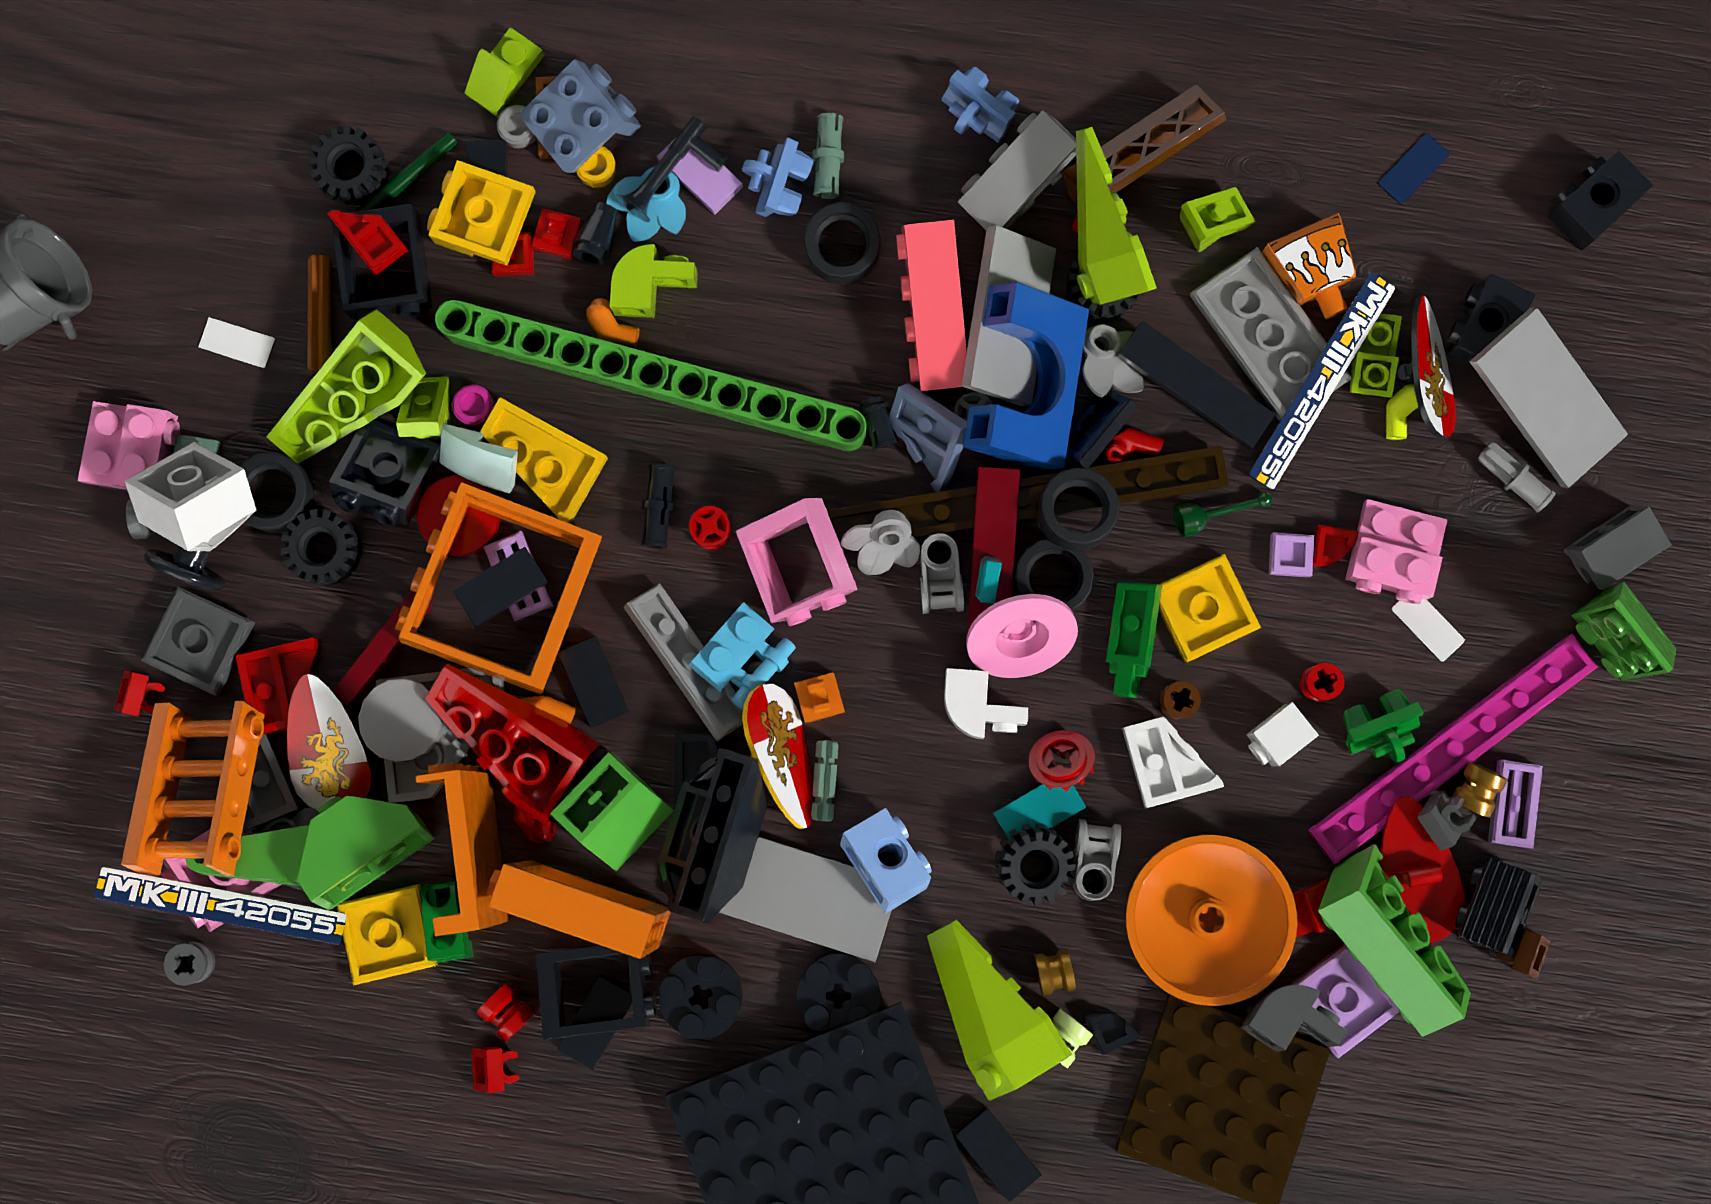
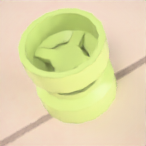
[1053,1008,1093,1068]

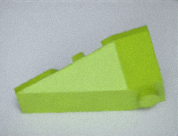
[1076,127,1157,305]
[266,309,426,464]
[927,919,1072,1101]

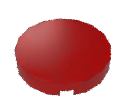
[417,475,500,558]

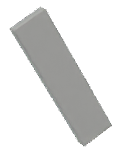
[624,583,743,742]

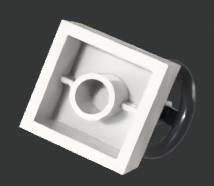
[125,442,256,591]

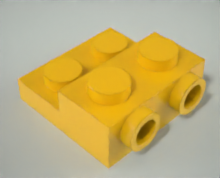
[427,160,536,266]

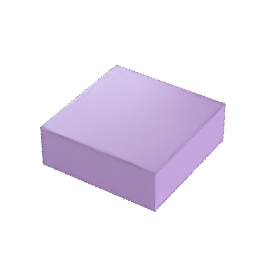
[1268,533,1314,578]

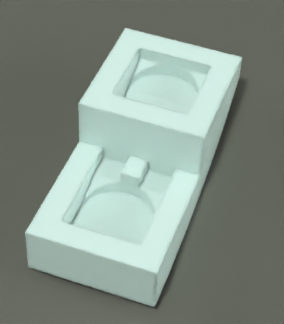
[439,424,518,493]

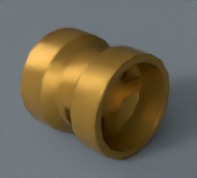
[1452,762,1508,818]

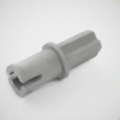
[1478,442,1556,512]

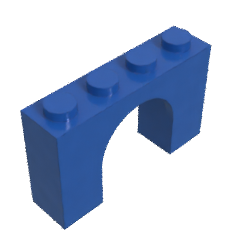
[963,282,1089,470]

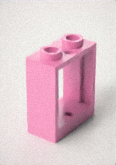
[736,498,858,626]

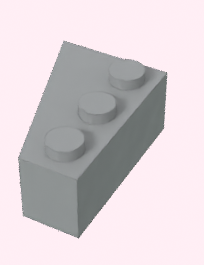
[958,110,1076,230]

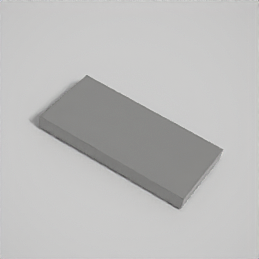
[961,225,1056,407]
[1189,247,1352,421]
[1469,308,1628,488]
[719,837,892,962]

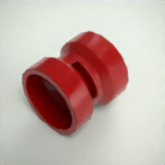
[476,983,536,1043]

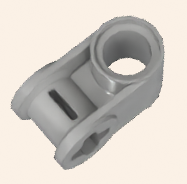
[920,533,964,614]
[1072,819,1121,901]

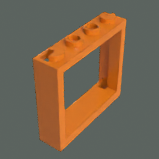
[395,482,602,695]
[487,860,671,959]

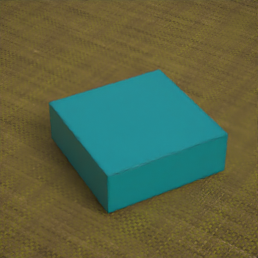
[975,556,1002,604]

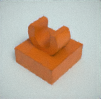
[794,672,845,724]

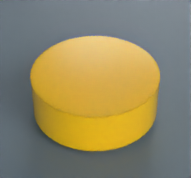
[576,146,617,188]

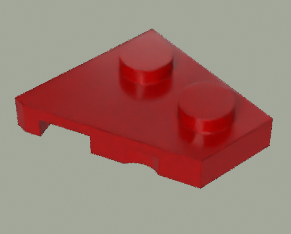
[236,637,319,734]

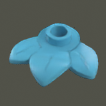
[606,167,686,242]

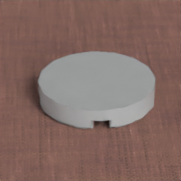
[358,679,443,762]

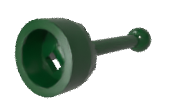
[1173,492,1273,538]

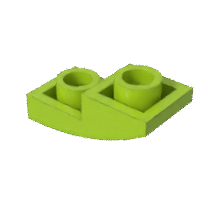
[1350,313,1402,398]

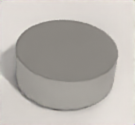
[497,105,536,148]

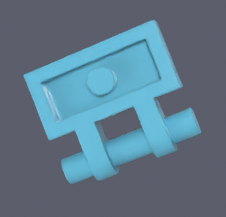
[688,602,796,709]

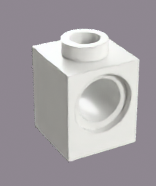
[1246,702,1319,767]

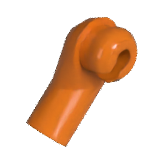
[586,298,639,347]
[521,696,576,724]

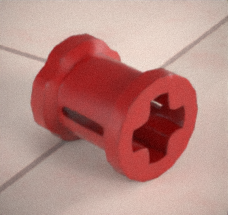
[1299,663,1345,702]

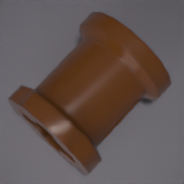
[1158,681,1201,720]

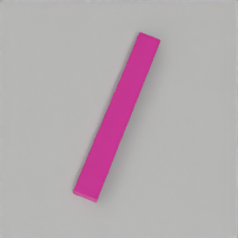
[1307,634,1598,864]

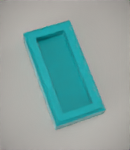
[993,784,1086,840]

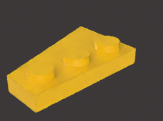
[480,398,608,524]

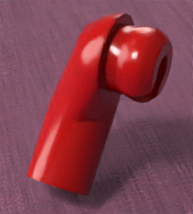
[1103,428,1164,464]
[514,805,556,844]

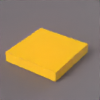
[1159,554,1261,663]
[337,884,438,986]

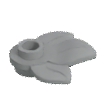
[1082,325,1144,397]
[840,510,920,575]

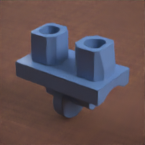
[941,67,1019,143]
[742,138,814,217]

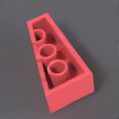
[896,220,967,391]

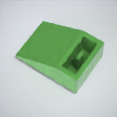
[1571,582,1676,681]

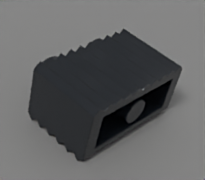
[1455,857,1542,958]

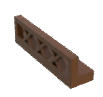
[1062,84,1226,205]

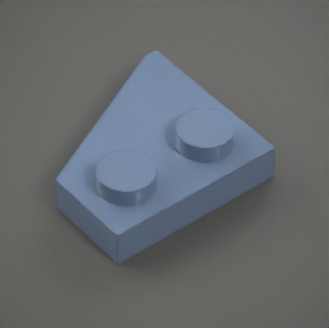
[889,383,967,492]

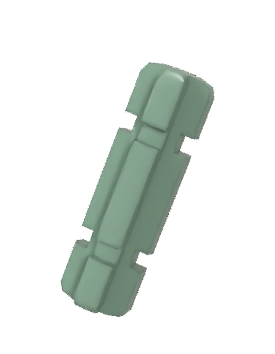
[811,740,839,822]

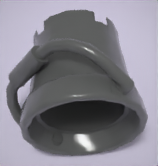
[0,214,93,351]

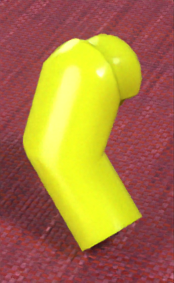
[1386,383,1419,440]

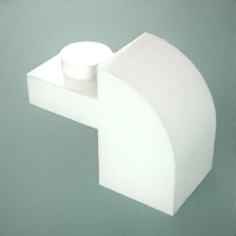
[944,668,1028,739]

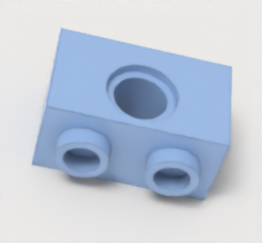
[840,808,932,914]

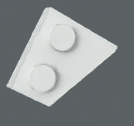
[1122,717,1224,808]

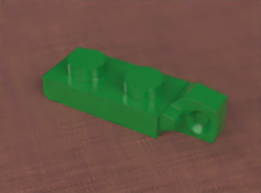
[1106,581,1162,698]

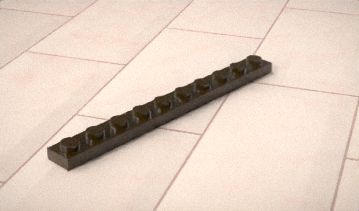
[827,446,1229,551]

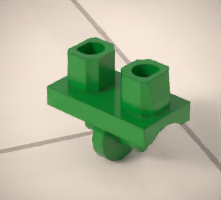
[1343,689,1424,763]

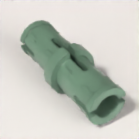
[812,113,844,199]

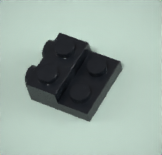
[329,420,440,527]

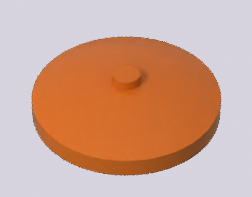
[1126,835,1297,1006]

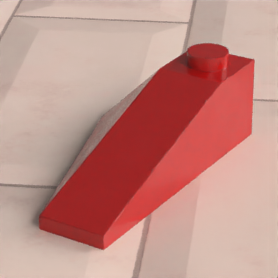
[426,664,600,824]

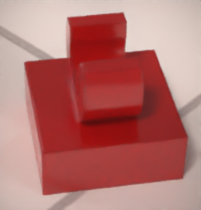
[531,208,583,260]
[114,670,165,716]
[471,1046,519,1093]

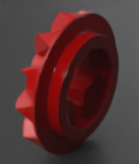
[1028,730,1096,792]

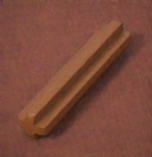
[307,255,332,374]

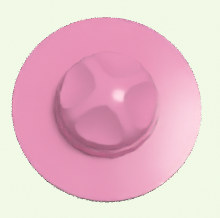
[966,594,1078,678]

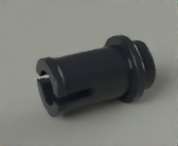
[859,396,898,450]

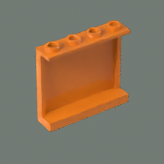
[416,763,510,936]

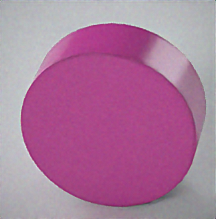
[452,385,495,427]

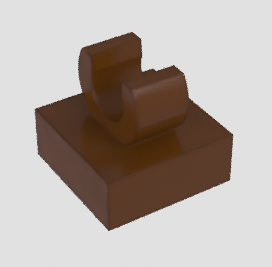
[1497,929,1551,980]

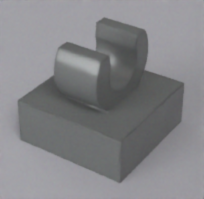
[1417,790,1476,851]

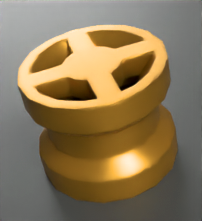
[1034,949,1076,996]

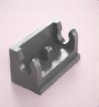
[1563,505,1671,590]

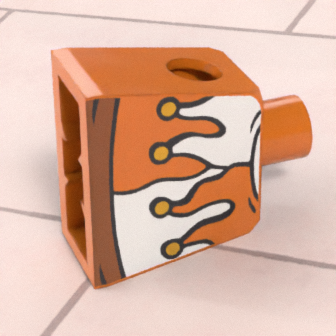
[1262,213,1356,319]

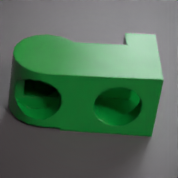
[421,880,474,963]

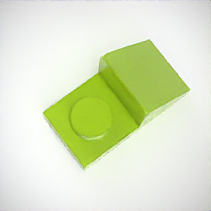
[464,27,545,118]
[1180,187,1255,252]
[396,377,450,440]

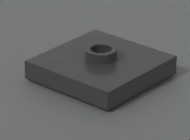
[141,587,255,696]

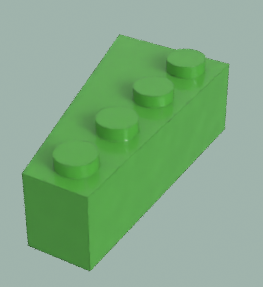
[1318,844,1471,1037]

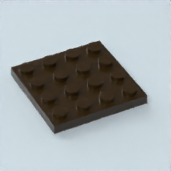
[1115,993,1331,1204]

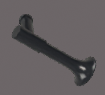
[615,116,729,222]

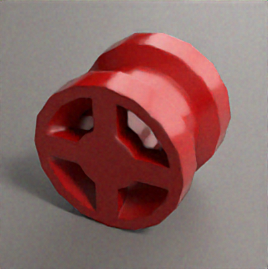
[689,506,732,550]

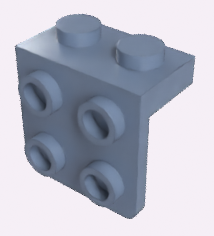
[521,59,642,173]

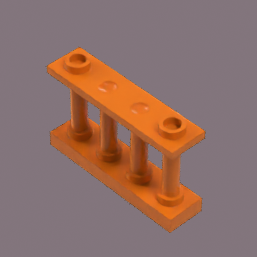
[121,701,264,876]

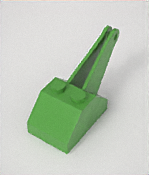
[185,795,435,911]

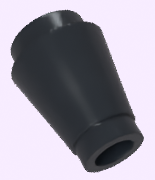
[572,202,618,266]

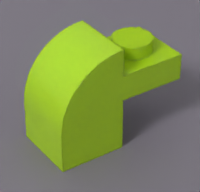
[610,244,698,318]

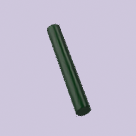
[356,131,458,212]

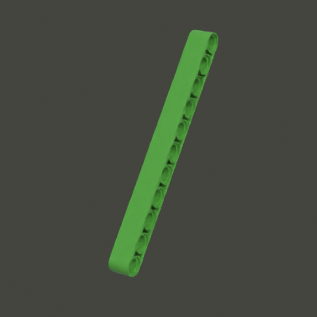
[435,300,867,451]

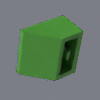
[551,752,674,871]

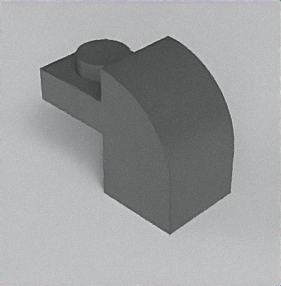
[1240,985,1348,1052]

